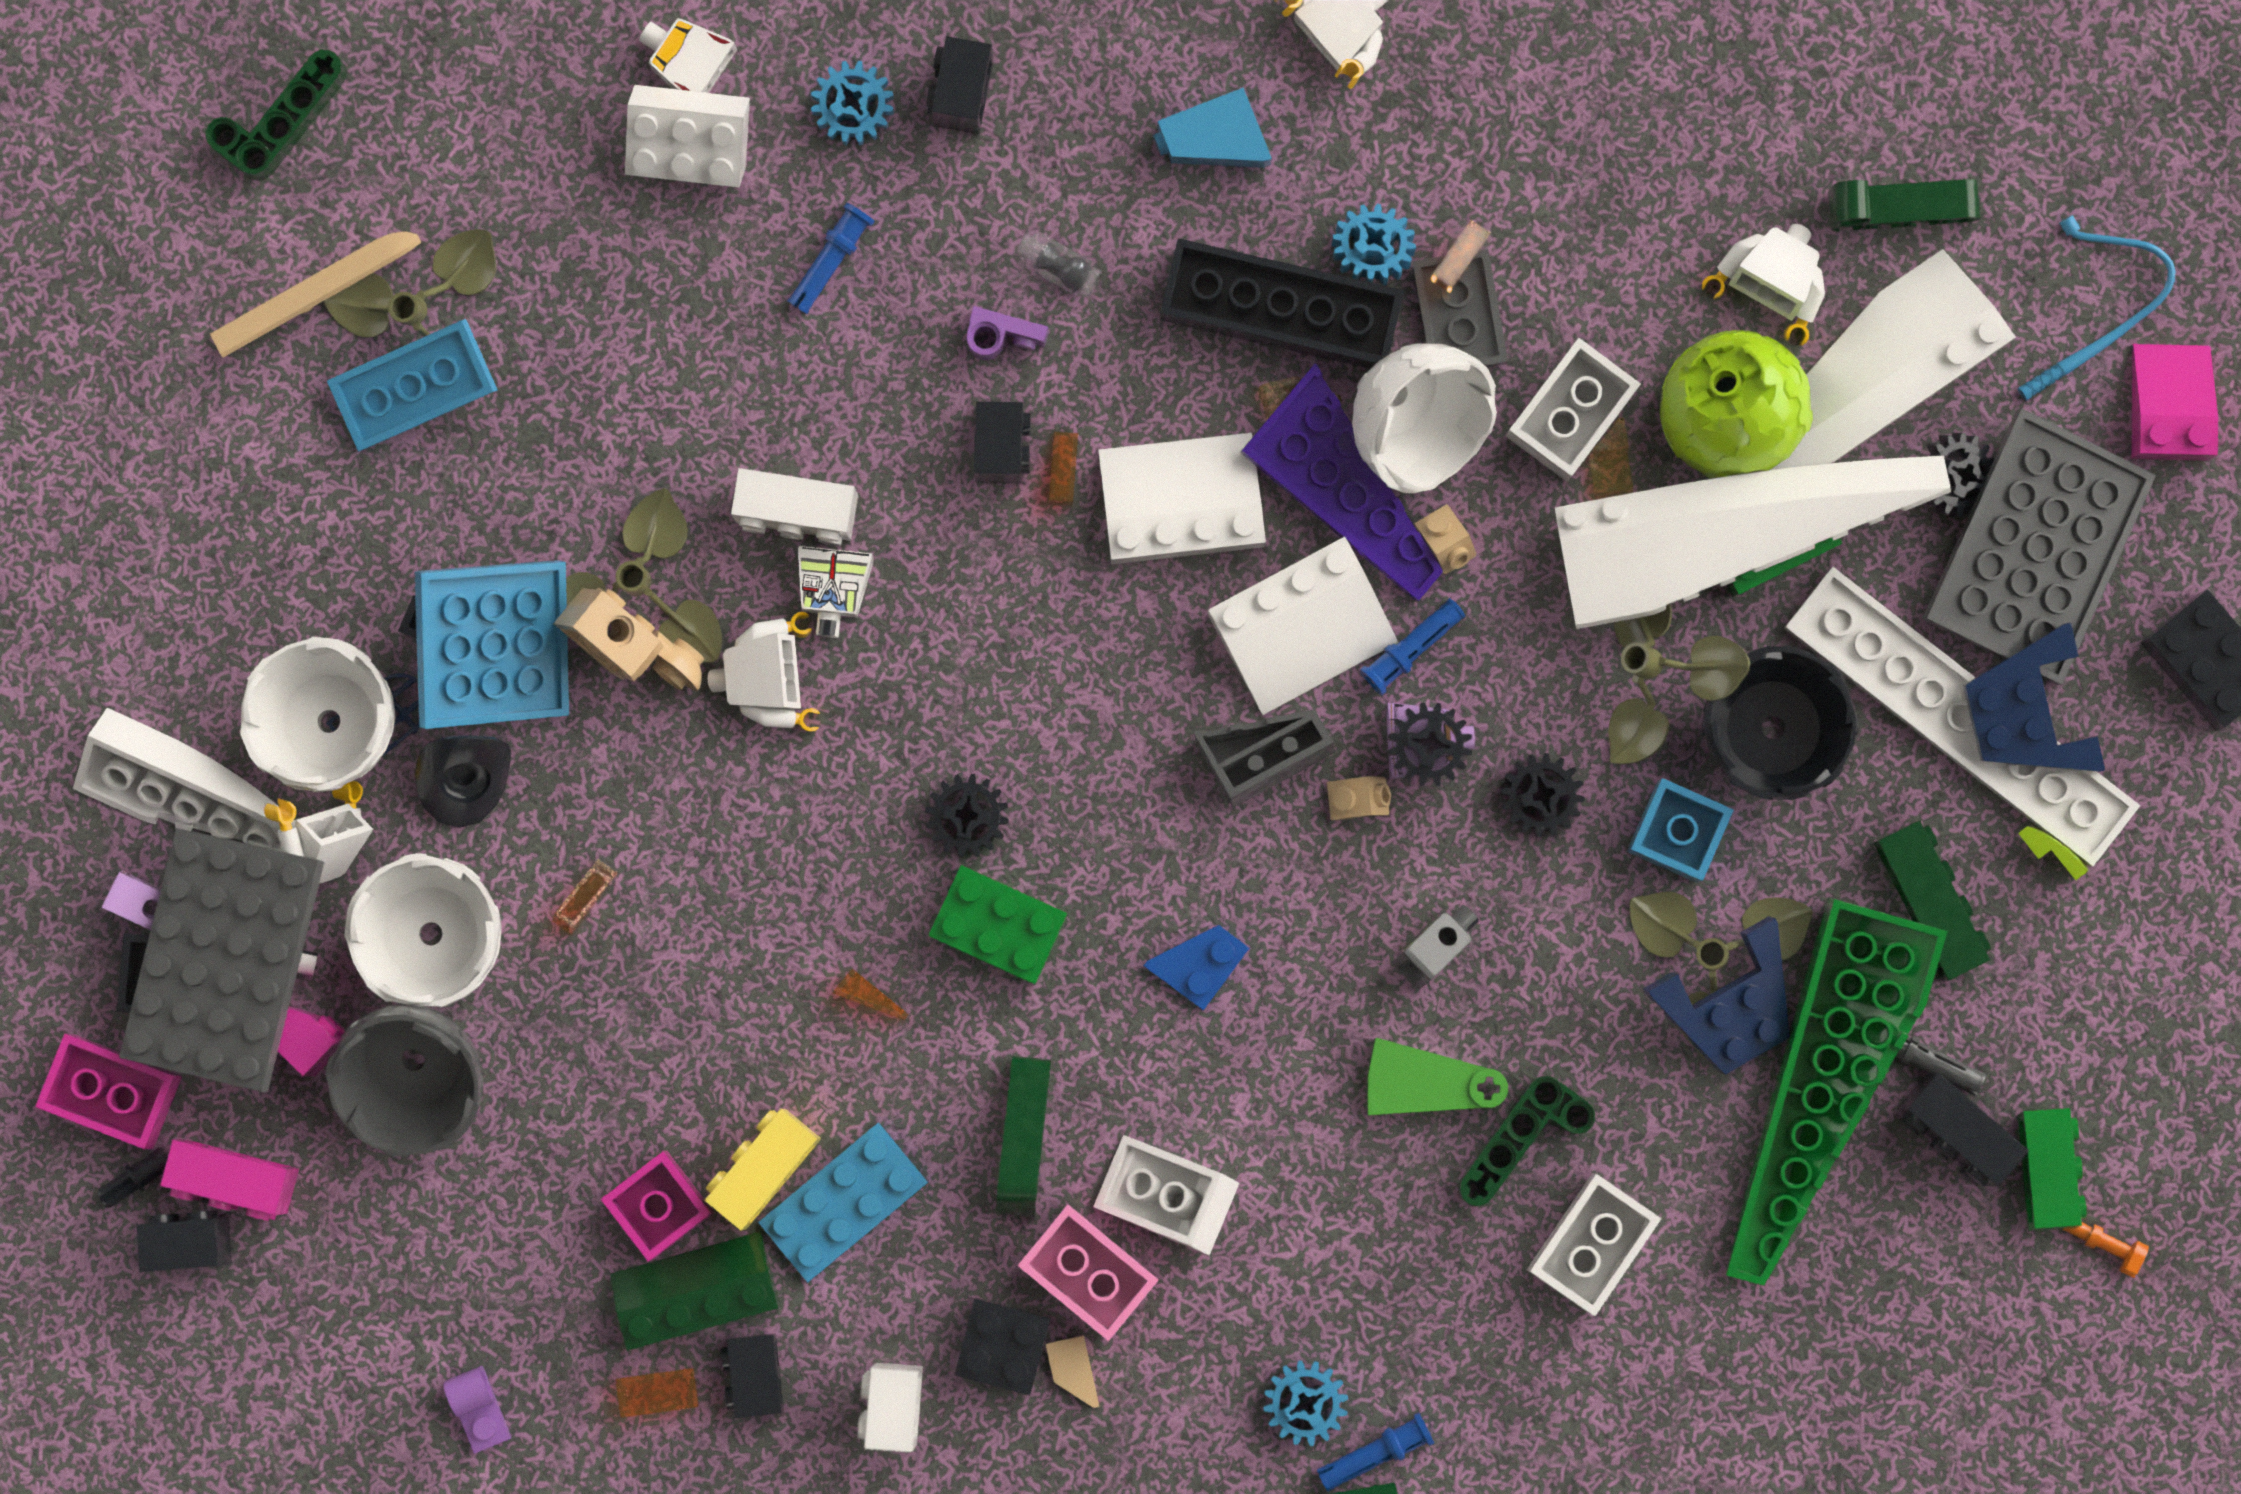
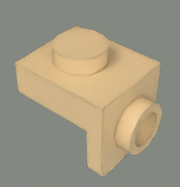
[1414,504,1477,574]
[1327,776,1391,820]

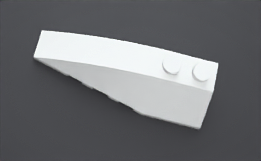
[73,708,296,852]

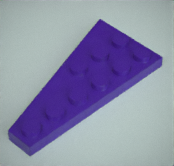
[1240,363,1443,602]

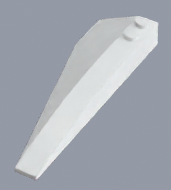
[1771,249,2016,470]
[1555,456,1951,629]

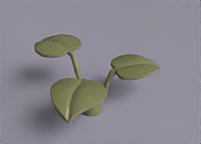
[323,229,496,338]
[566,488,723,663]
[1608,604,1750,764]
[1630,892,1813,1060]

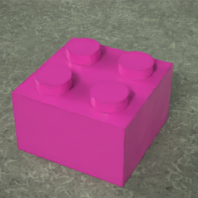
[601,1151,715,1262]

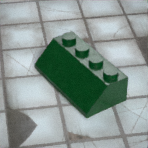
[610,1231,782,1351]

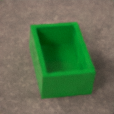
[928,865,1068,986]

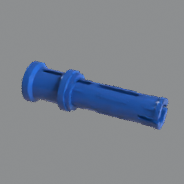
[787,202,875,314]
[1359,598,1466,696]
[1316,1412,1435,1492]

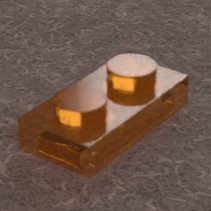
[615,1367,699,1418]

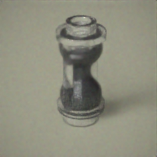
[1016,231,1103,298]

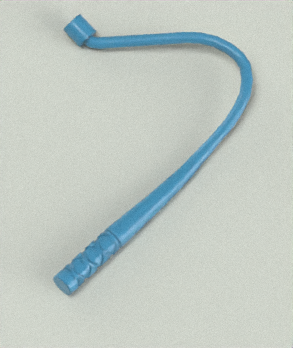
[2017,215,2176,401]

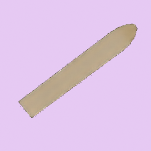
[210,231,421,358]

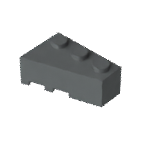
[1194,709,1335,808]

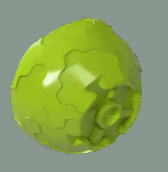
[1660,330,1813,479]

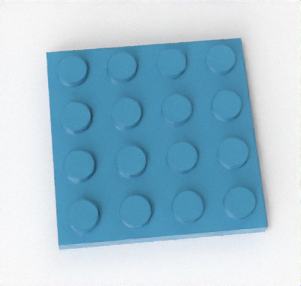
[415,560,569,729]

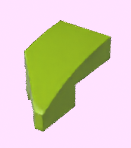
[2018,826,2088,880]

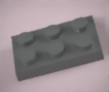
[1411,249,1508,367]

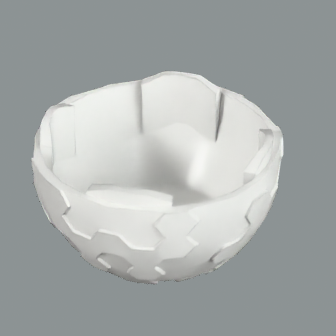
[1352,343,1497,493]
[240,637,395,792]
[344,854,502,1007]

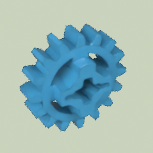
[811,61,894,146]
[1332,204,1416,286]
[1263,1360,1348,1446]

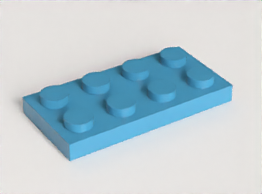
[327,319,498,452]
[758,1122,928,1283]

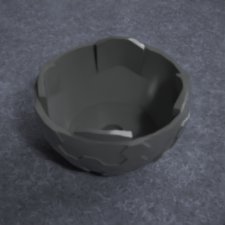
[325,1004,483,1157]

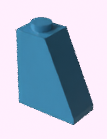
[1153,87,1272,168]

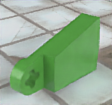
[1367,1038,1508,1115]

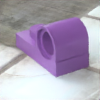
[967,306,1049,360]
[443,1365,512,1454]

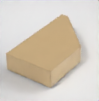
[1046,1335,1099,1408]

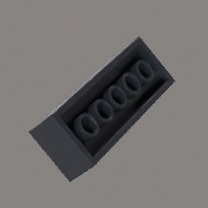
[1160,238,1404,369]

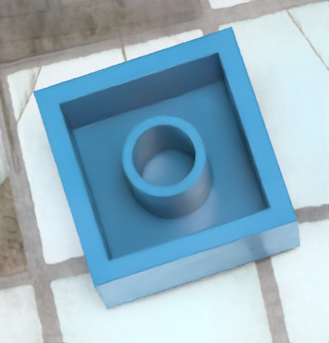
[1626,778,1734,883]

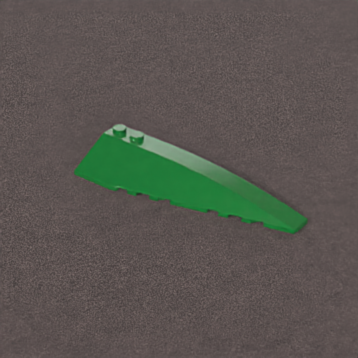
[1726,897,1947,1286]

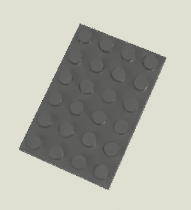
[1922,408,2156,685]
[119,828,324,1093]

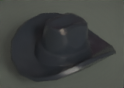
[415,735,511,828]

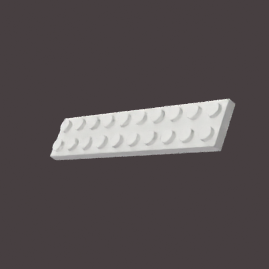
[1783,567,2140,867]

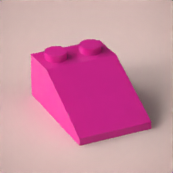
[2132,344,2218,461]
[278,1006,345,1076]

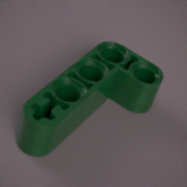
[205,49,347,181]
[1828,179,1981,232]
[996,1056,1051,1217]
[1458,1076,1595,1206]

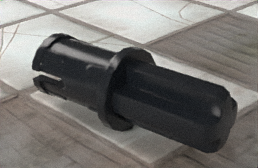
[97,1147,168,1208]

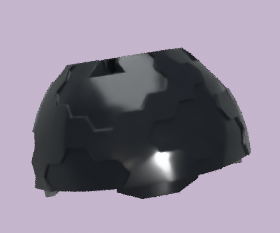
[1703,646,1858,801]

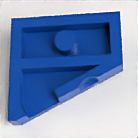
[1144,925,1250,1010]

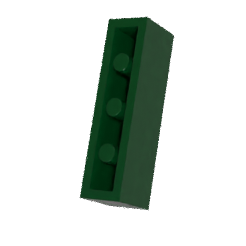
[1873,820,1991,982]

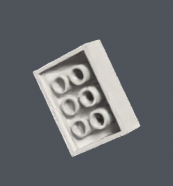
[1099,433,1266,564]
[1208,537,1398,716]

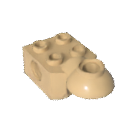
[553,588,705,692]

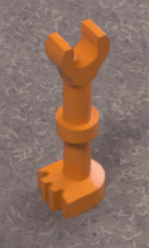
[2062,1222,2149,1278]

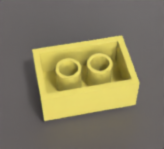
[705,1109,821,1231]

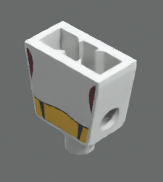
[639,18,737,93]

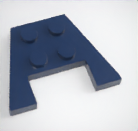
[1963,622,2105,772]
[1643,916,1790,1075]

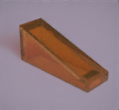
[1431,220,1491,293]
[1049,432,1078,505]
[552,859,617,936]
[833,969,909,1020]

